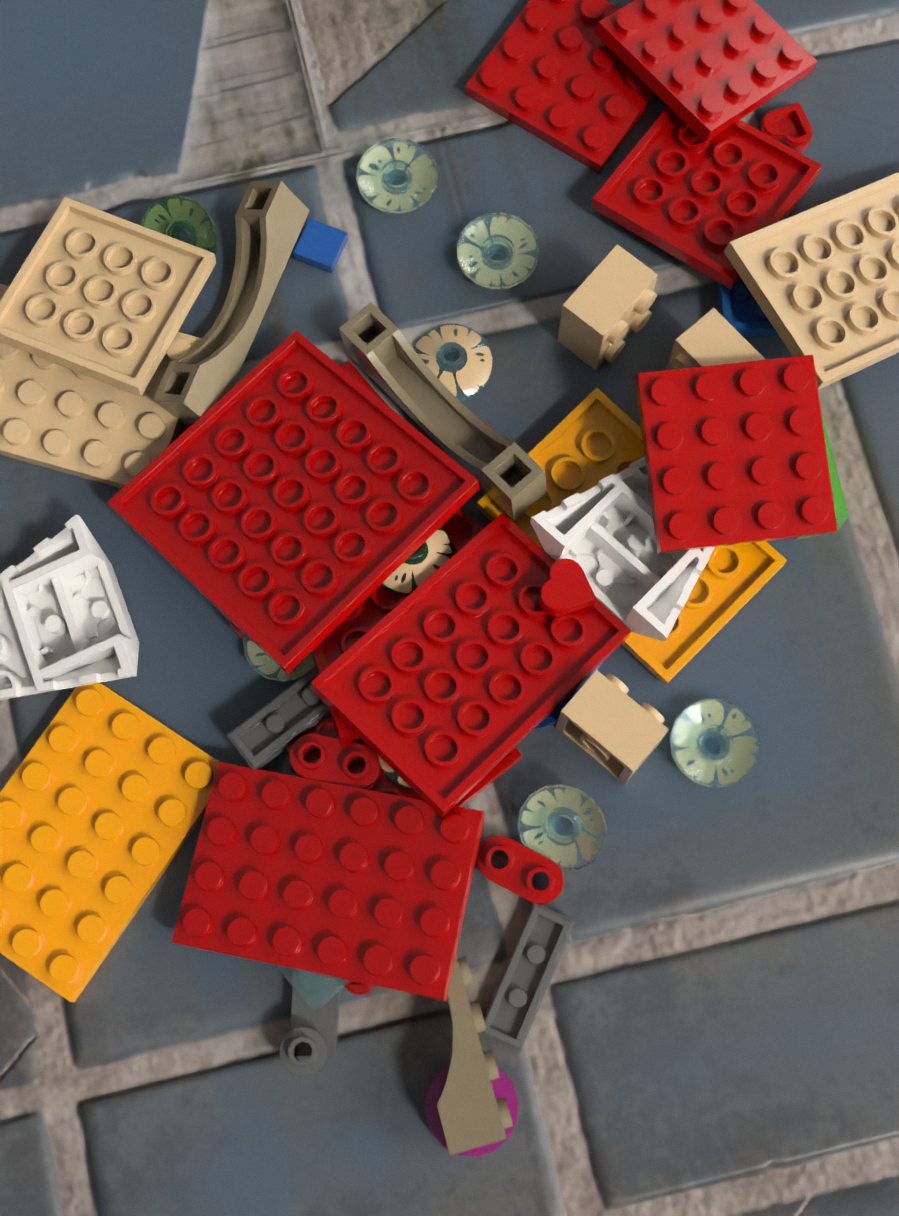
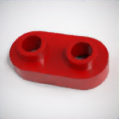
[290,733,381,790]
[477,836,565,904]

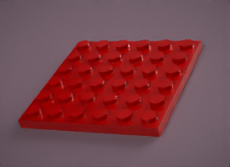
[107,330,480,674]

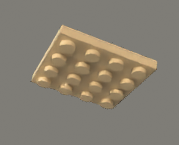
[0,197,216,397]

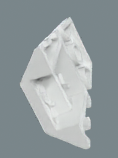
[530,456,715,641]
[0,514,139,700]

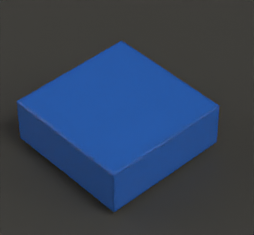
[293,218,348,274]

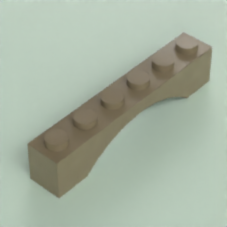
[153,181,310,425]
[339,302,547,521]
[437,936,513,1156]

